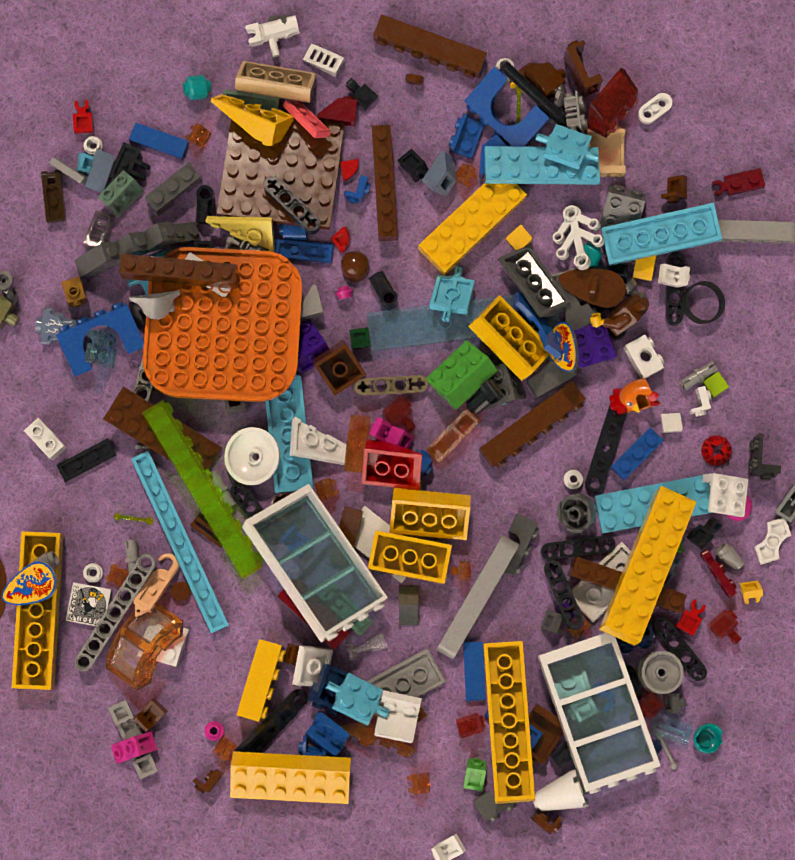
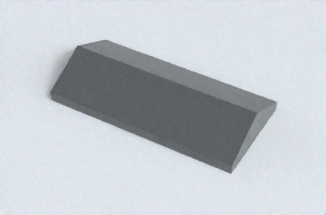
[498,245,571,317]

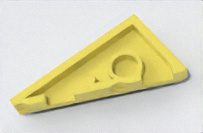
[206,216,276,252]

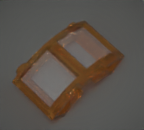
[106,603,184,691]

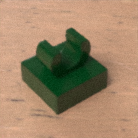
[350,328,371,350]

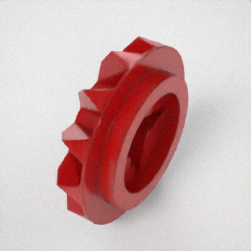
[701,435,732,466]

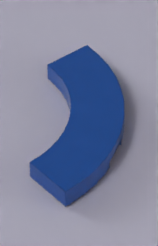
[514,291,562,359]

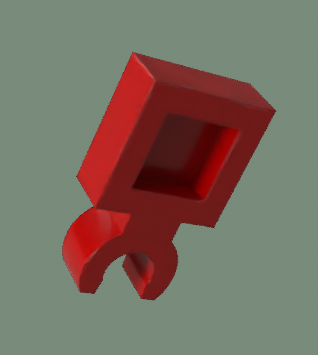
[73,100,94,134]
[675,599,706,636]

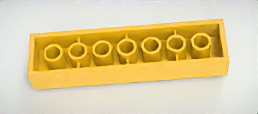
[599,486,696,646]
[11,531,64,690]
[484,641,535,804]

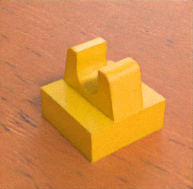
[739,580,763,604]

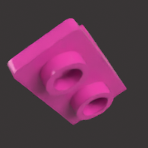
[111,731,158,764]

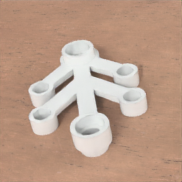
[553,205,604,270]

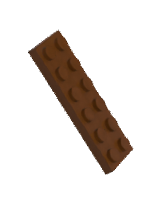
[103,386,222,480]

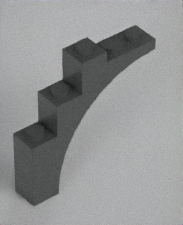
[75,222,201,278]
[527,276,597,400]

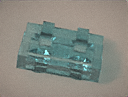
[85,329,116,369]

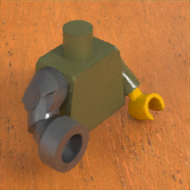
[0,271,20,330]

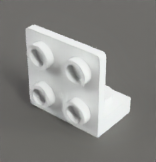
[702,473,748,517]
[374,690,422,743]

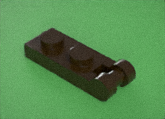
[41,170,66,223]

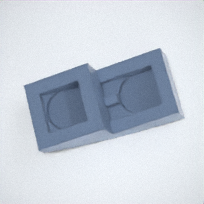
[84,149,115,193]

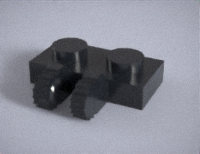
[109,142,151,181]

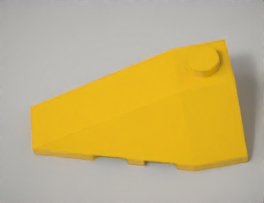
[211,94,294,146]

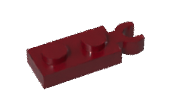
[711,168,766,196]
[700,549,737,598]

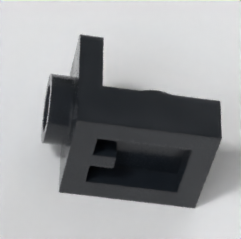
[397,148,429,183]

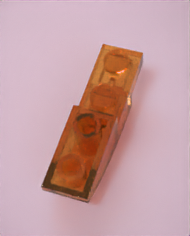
[340,723,416,758]

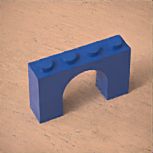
[465,67,552,147]
[56,301,144,377]

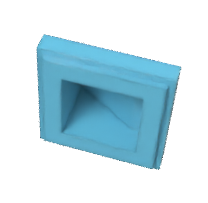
[77,153,94,174]

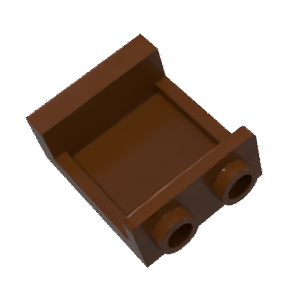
[564,40,603,98]
[529,703,570,765]

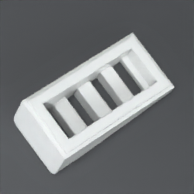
[303,43,345,77]

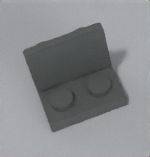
[477,363,526,410]

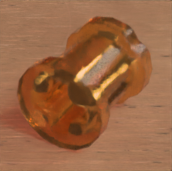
[566,618,592,641]

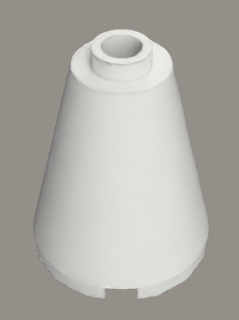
[533,769,589,811]

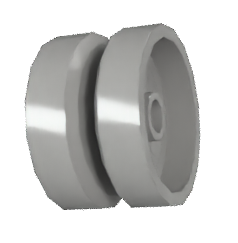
[636,651,684,694]

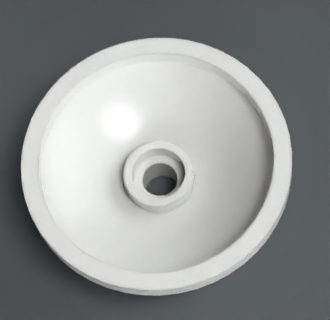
[224,427,280,485]

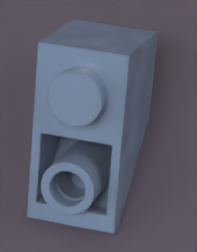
[422,150,457,196]

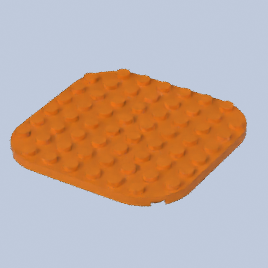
[143,247,302,402]

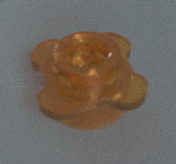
[106,564,128,587]

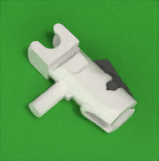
[245,15,300,57]

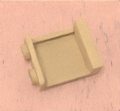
[586,126,626,177]

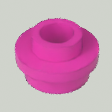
[335,285,354,300]
[204,721,224,741]

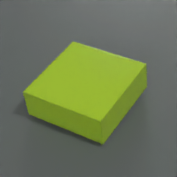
[702,371,729,398]

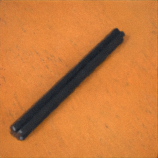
[500,61,582,133]

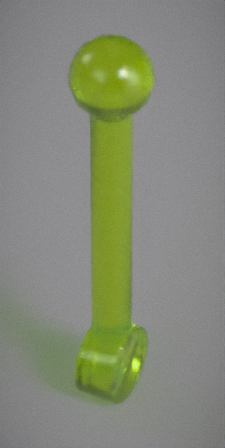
[515,87,522,124]
[113,513,154,525]

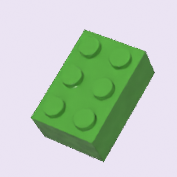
[426,340,498,410]

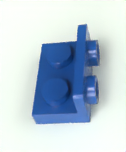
[448,113,484,160]
[305,711,350,757]

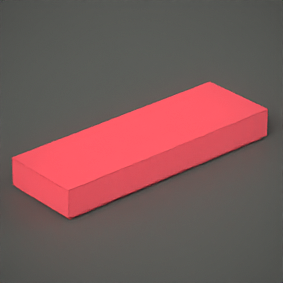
[283,100,331,138]

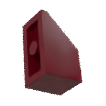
[317,96,358,127]

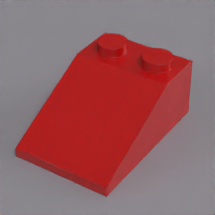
[362,439,422,490]

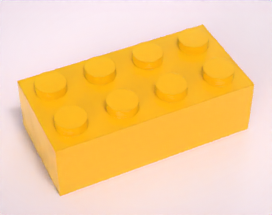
[468,295,550,381]
[389,488,471,540]
[368,530,452,584]
[236,639,286,722]

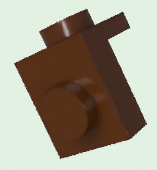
[661,175,687,203]
[283,643,299,666]
[133,698,168,732]

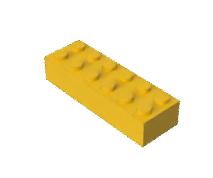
[418,183,527,276]
[230,751,351,804]

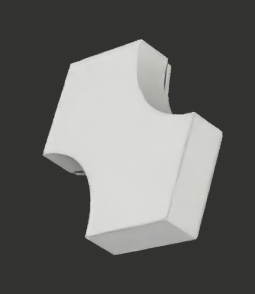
[754,518,791,565]

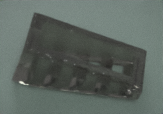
[83,211,114,250]

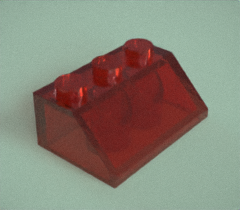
[587,68,639,138]

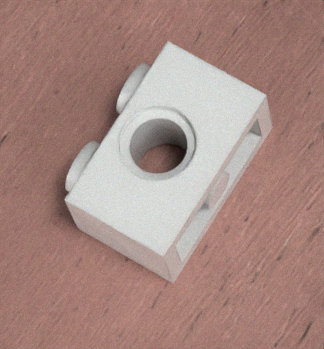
[624,335,664,379]
[24,418,67,461]

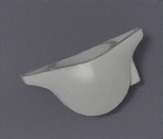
[129,290,180,320]

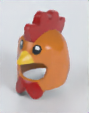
[609,378,661,414]

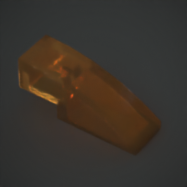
[426,408,482,464]
[344,415,370,473]

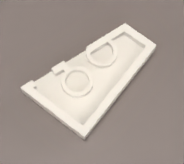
[290,417,347,465]

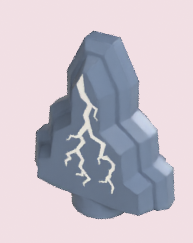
[35,307,76,345]

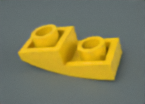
[633,255,657,281]

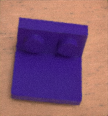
[297,319,329,375]
[574,325,616,368]

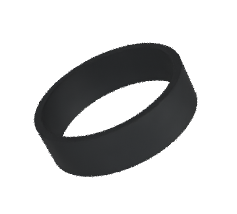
[682,281,725,324]

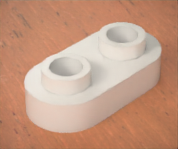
[638,93,672,124]

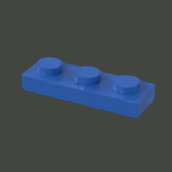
[610,427,664,481]

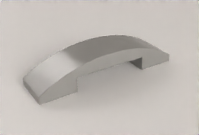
[108,700,158,780]

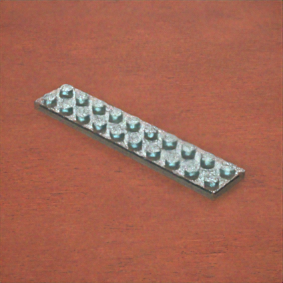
[367,293,560,352]

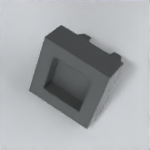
[541,610,566,634]
[663,693,687,713]

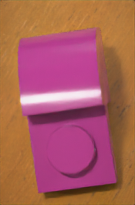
[369,417,414,449]

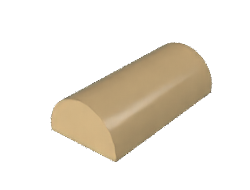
[235,61,316,103]

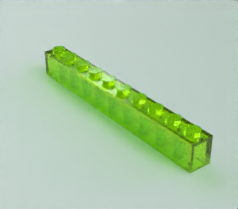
[142,400,263,579]

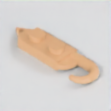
[133,553,180,617]

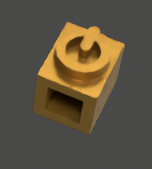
[61,276,88,308]

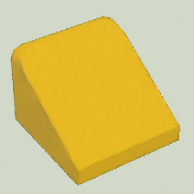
[506,225,533,251]

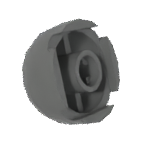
[557,493,597,533]

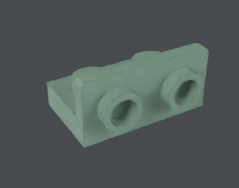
[98,171,144,218]

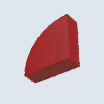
[340,159,359,181]
[330,226,350,253]

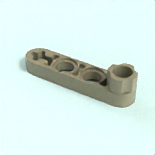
[352,375,428,396]

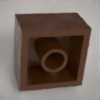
[311,339,367,396]

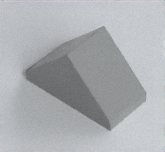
[301,284,324,321]

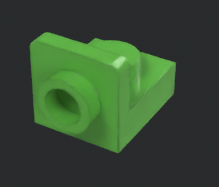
[463,758,487,791]

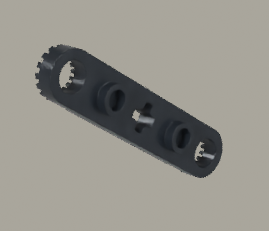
[585,406,627,493]
[234,689,308,753]

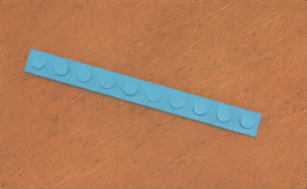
[131,451,229,634]

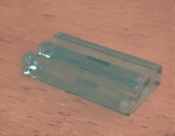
[649,712,693,745]

